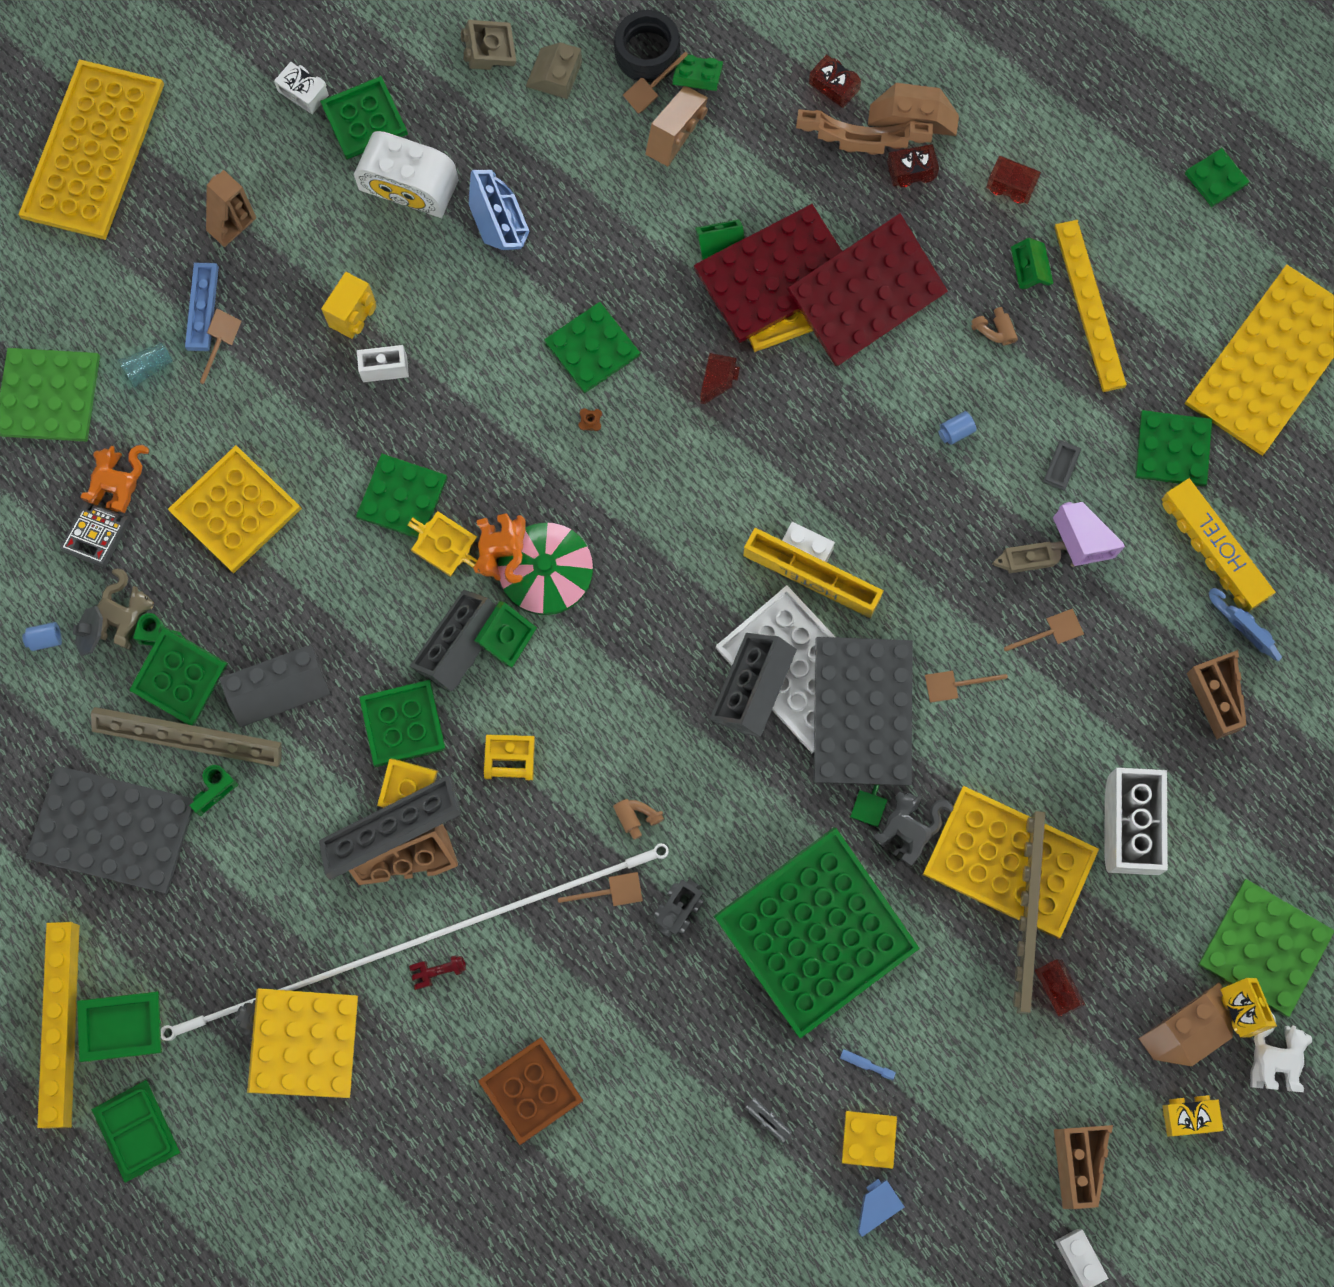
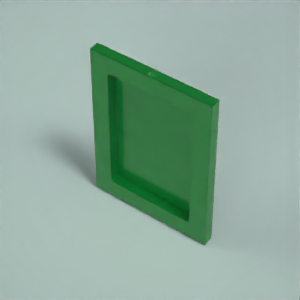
[77,991,162,1062]
[91,1080,181,1183]

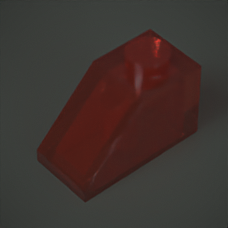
[700,353,740,404]

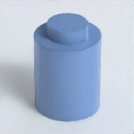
[938,411,976,445]
[22,622,62,651]

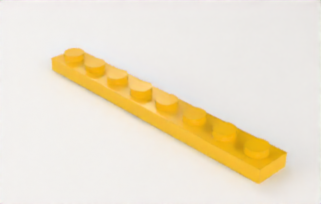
[1054,220,1127,392]

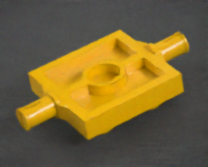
[408,511,477,577]

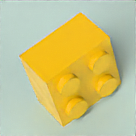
[321,272,376,339]

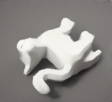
[1250,1012,1312,1092]

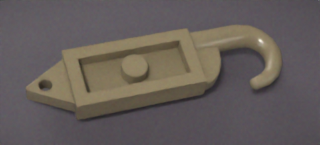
[992,541,1075,573]

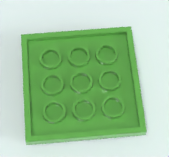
[0,348,100,442]
[1198,879,1334,1017]

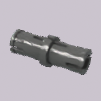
[744,1097,793,1144]

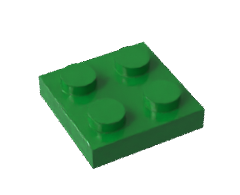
[673,55,723,91]
[1185,148,1250,207]
[474,601,537,668]

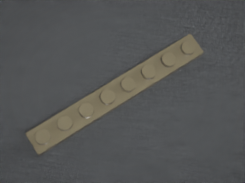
[91,707,282,767]
[1013,811,1045,1015]

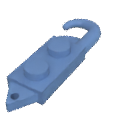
[1209,588,1282,661]

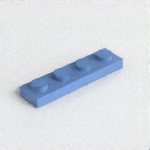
[185,263,219,351]

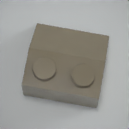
[526,42,582,99]

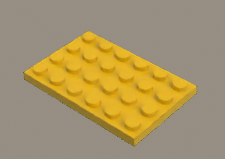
[922,786,1099,939]

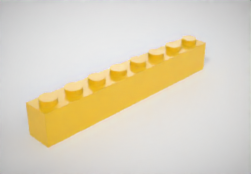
[37,922,80,1129]

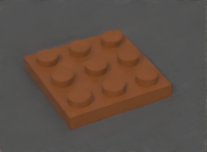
[478,1037,584,1145]

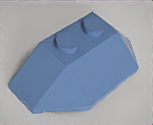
[469,170,530,250]

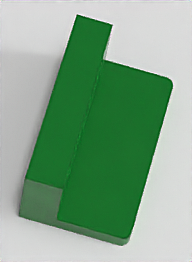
[695,219,745,260]
[1011,238,1053,289]

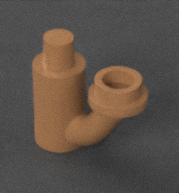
[971,307,1018,346]
[613,799,664,840]

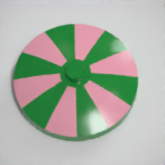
[498,523,593,615]

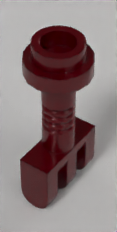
[409,955,466,990]

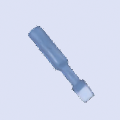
[840,1049,896,1080]

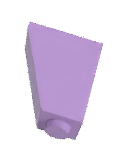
[1053,502,1125,566]

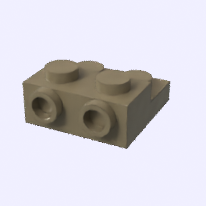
[461,20,516,70]

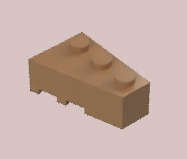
[645,86,708,167]
[206,170,257,247]
[1187,650,1246,740]
[1054,1125,1113,1209]

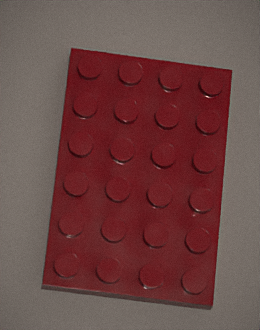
[694,204,842,343]
[787,213,948,366]

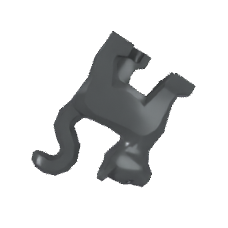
[872,792,953,867]

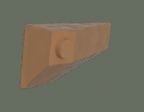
[349,824,458,885]

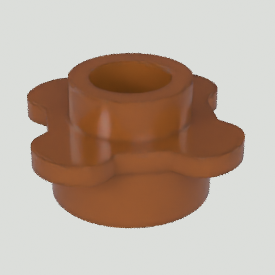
[578,408,602,431]

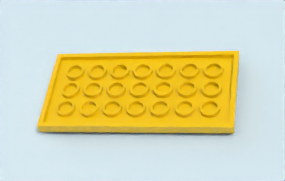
[18,59,164,240]
[1184,264,1334,456]

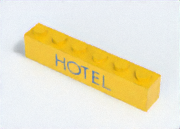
[1162,478,1276,612]
[743,528,884,619]

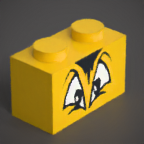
[1220,978,1277,1037]
[1162,1095,1224,1137]

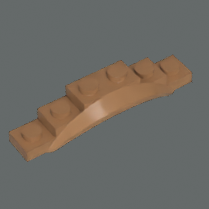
[796,109,933,155]

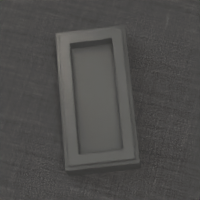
[1043,440,1082,491]

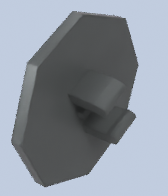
[73,606,103,656]

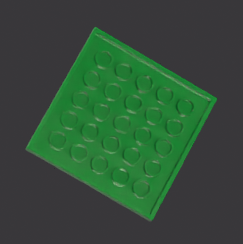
[713,827,920,1039]

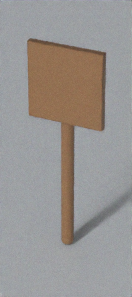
[623,52,688,114]
[200,309,241,384]
[1004,608,1084,651]
[925,671,1008,703]
[558,872,643,906]

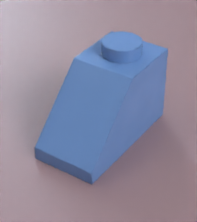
[857,1179,904,1237]

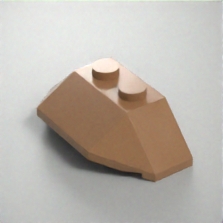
[868,83,959,136]
[1138,982,1233,1067]

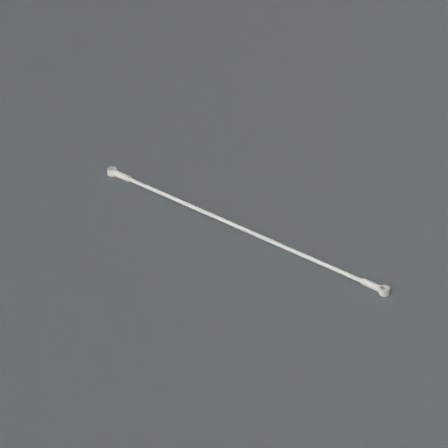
[161,843,669,1041]

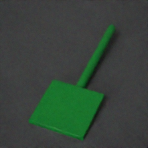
[850,785,887,827]

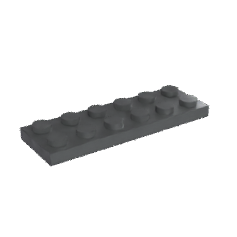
[319,775,461,880]

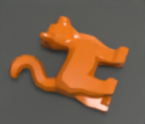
[80,445,149,513]
[473,513,526,583]

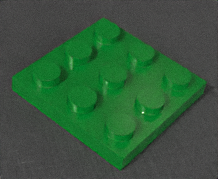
[320,76,408,160]
[544,302,640,394]
[1135,410,1212,487]
[356,453,448,539]
[129,627,228,726]
[359,680,446,767]

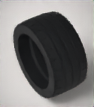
[614,9,681,82]

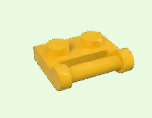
[484,735,535,780]

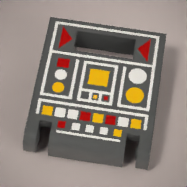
[60,502,130,568]

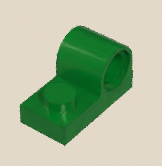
[134,613,186,646]
[189,765,239,816]

